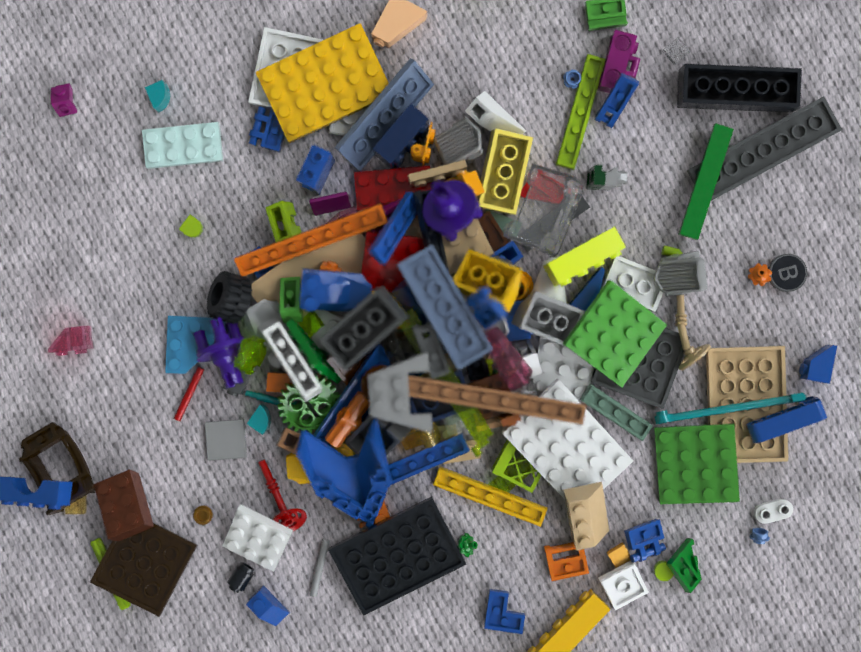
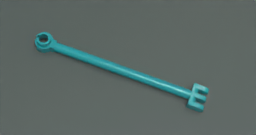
[655,393,806,424]

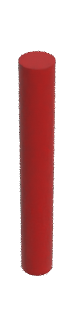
[173,366,205,421]

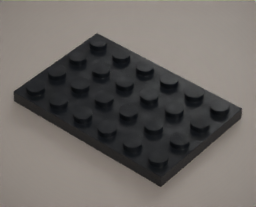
[328,496,467,616]

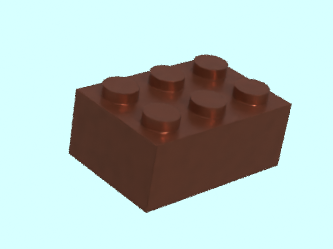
[94,469,154,541]

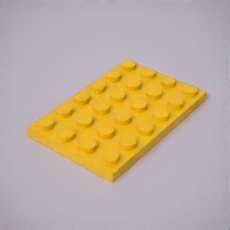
[255,23,389,144]

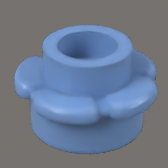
[563,70,581,89]
[750,528,770,544]

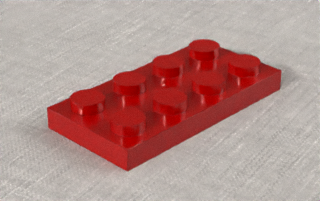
[354,165,432,211]

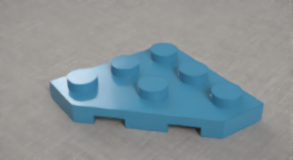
[165,316,226,374]

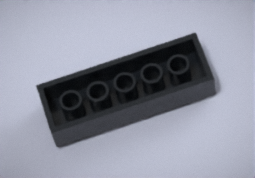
[677,64,802,113]

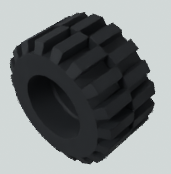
[207,271,252,324]

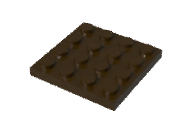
[90,523,198,617]

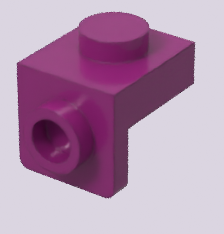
[51,83,77,117]

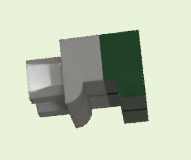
[586,165,627,191]

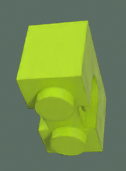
[265,201,302,242]

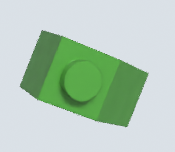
[279,277,303,323]

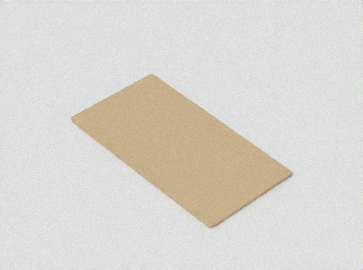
[251,233,365,330]

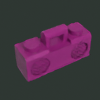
[597,30,641,93]

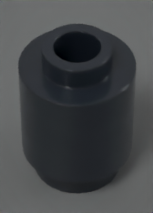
[227,562,254,593]

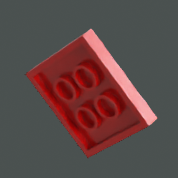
[361,231,424,293]

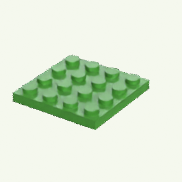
[563,280,667,388]
[654,423,740,504]

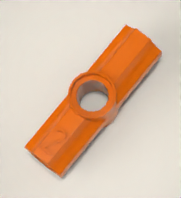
[325,391,370,448]

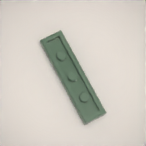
[579,384,653,441]

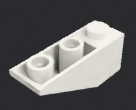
[465,91,526,135]

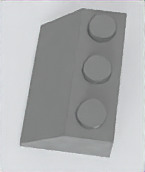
[511,290,585,346]

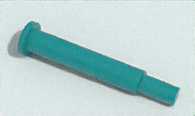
[245,390,297,405]

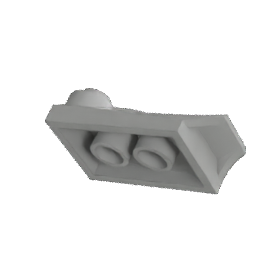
[244,299,302,369]

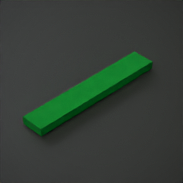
[678,123,734,240]

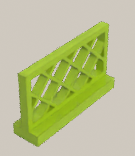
[491,439,542,493]

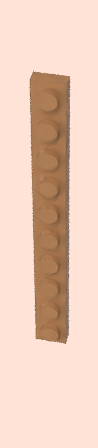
[408,375,586,425]

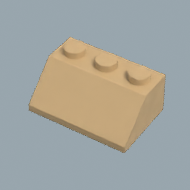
[563,482,609,551]

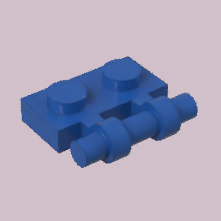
[248,106,285,153]
[466,287,508,330]
[624,519,666,563]

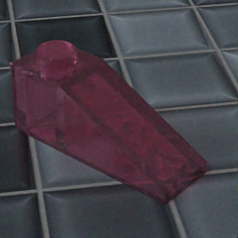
[485,327,533,391]

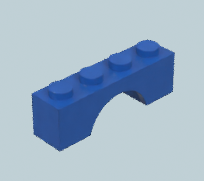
[0,476,73,509]

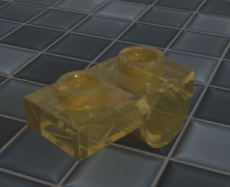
[401,422,441,450]

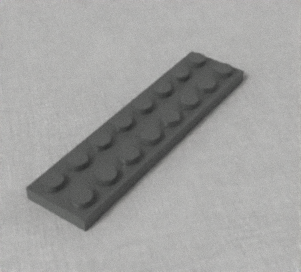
[687,96,842,201]

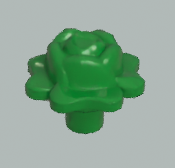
[458,533,478,557]

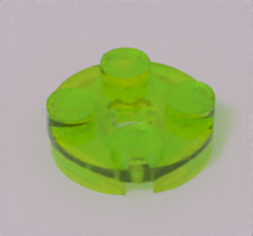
[234,335,267,375]

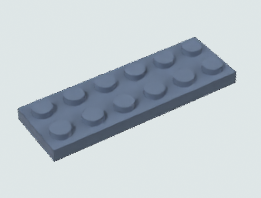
[334,58,434,171]
[397,245,493,370]

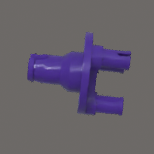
[423,180,483,242]
[193,318,250,388]

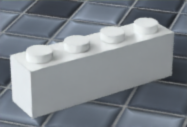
[262,322,322,402]

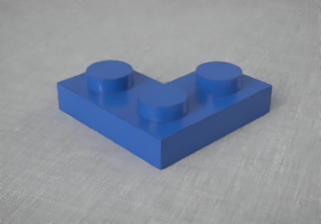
[484,589,525,634]

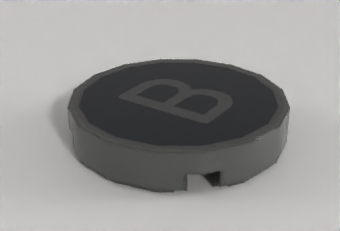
[768,254,808,292]

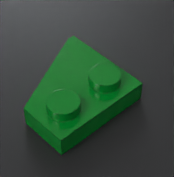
[666,538,702,593]

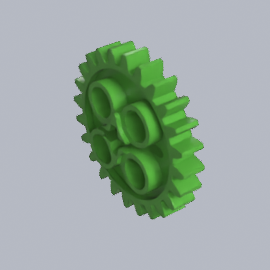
[277,373,340,434]

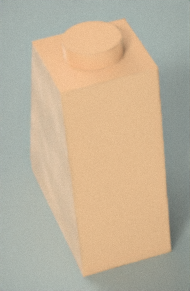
[371,0,427,48]

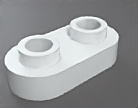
[753,499,793,524]

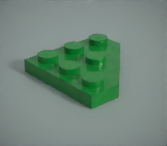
[286,319,342,384]

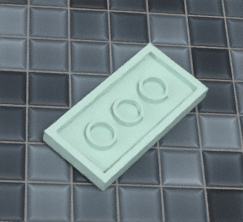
[142,122,223,169]

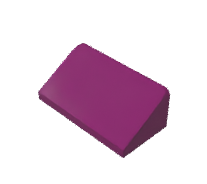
[309,191,351,216]

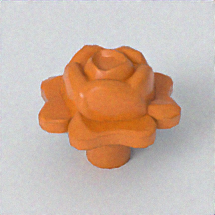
[748,263,772,286]

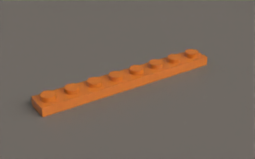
[234,203,388,277]

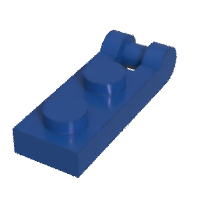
[594,73,639,128]

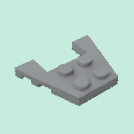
[368,353,432,432]

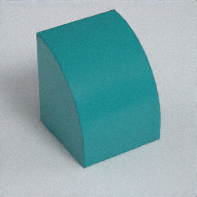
[145,80,170,112]
[247,404,271,435]

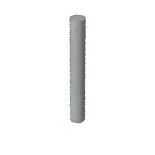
[309,539,330,597]

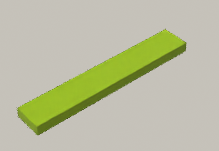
[555,54,606,170]

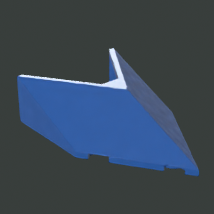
[296,418,392,527]

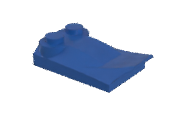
[300,268,372,312]

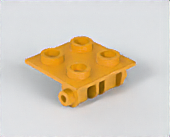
[411,122,436,166]

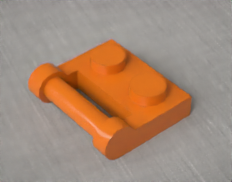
[544,542,589,581]

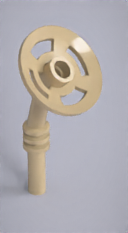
[675,295,711,371]

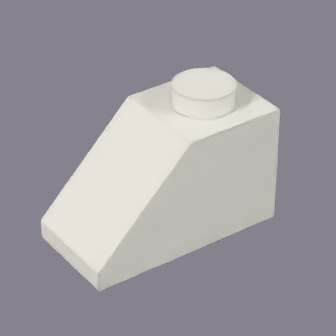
[510,339,542,379]

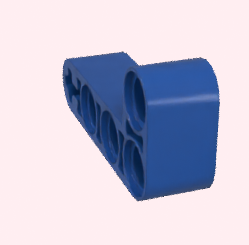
[746,396,828,443]

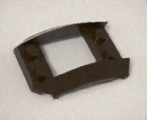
[19,422,95,515]

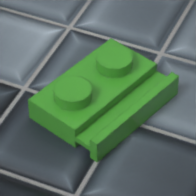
[585,0,628,31]

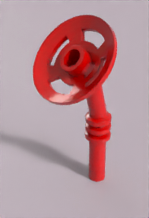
[258,459,307,532]

